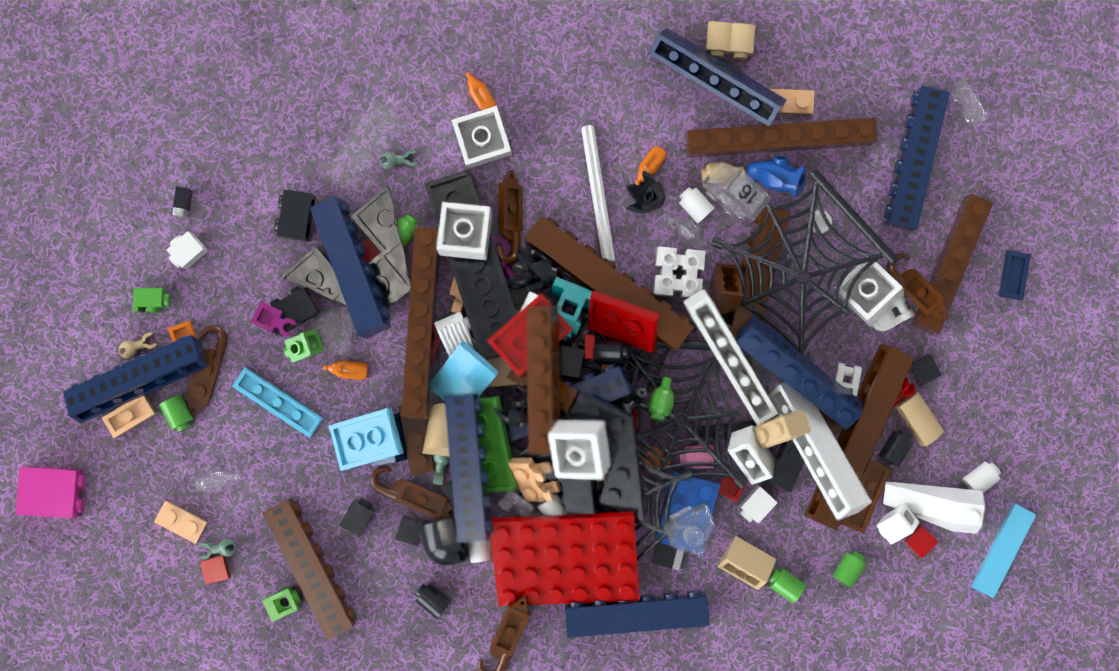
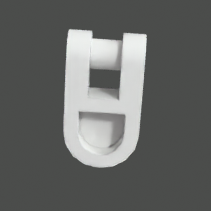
[872,296,915,331]
[834,362,862,397]

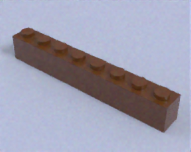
[685,117,878,158]
[524,216,694,353]
[401,227,440,419]
[804,344,914,531]

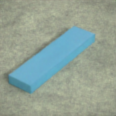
[232,367,324,438]
[971,503,1036,599]

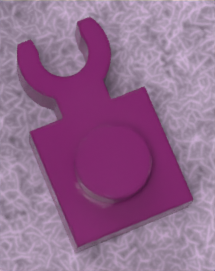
[250,301,297,337]

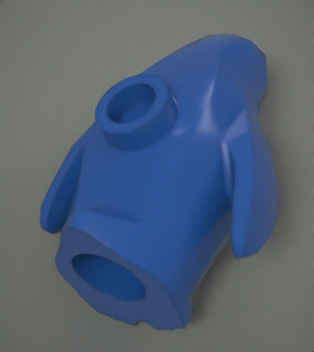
[746,156,806,197]

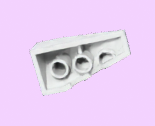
[883,482,985,534]

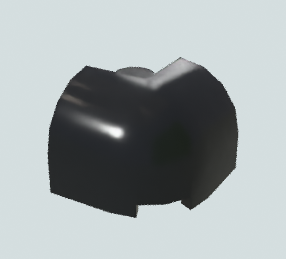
[417,515,468,566]

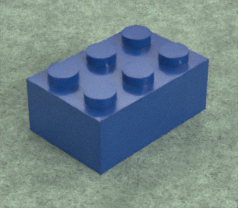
[654,471,720,554]

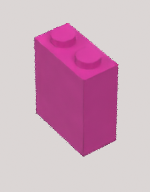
[15,466,86,518]

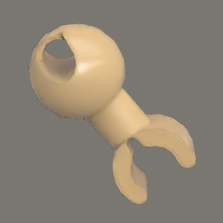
[118,332,157,359]

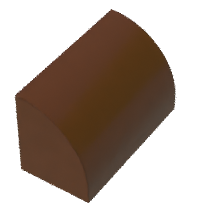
[710,263,744,315]

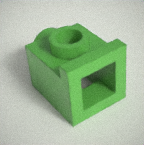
[133,288,171,313]
[284,329,325,363]
[262,586,303,622]

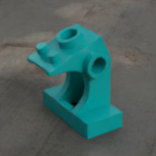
[551,277,593,341]

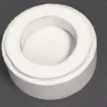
[808,210,832,234]

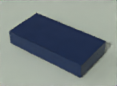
[998,250,1031,301]

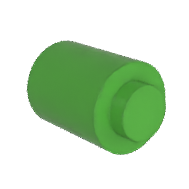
[159,394,193,432]
[832,550,867,589]
[768,568,806,603]

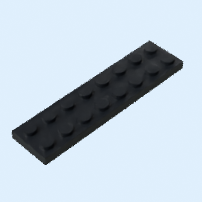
[424,169,517,360]

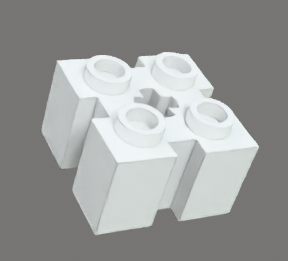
[652,247,705,299]

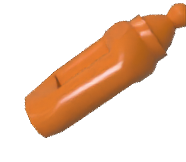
[466,72,496,111]
[635,146,667,185]
[323,360,368,380]

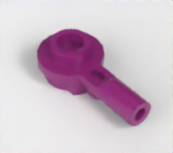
[492,236,515,282]

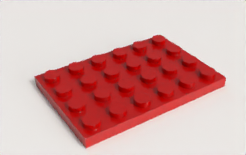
[490,512,640,607]

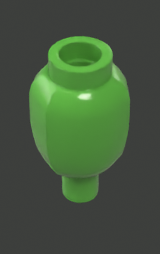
[394,214,418,247]
[648,377,674,422]

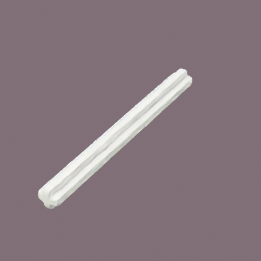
[582,125,615,262]

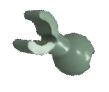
[379,150,417,170]
[433,455,450,485]
[199,538,237,559]

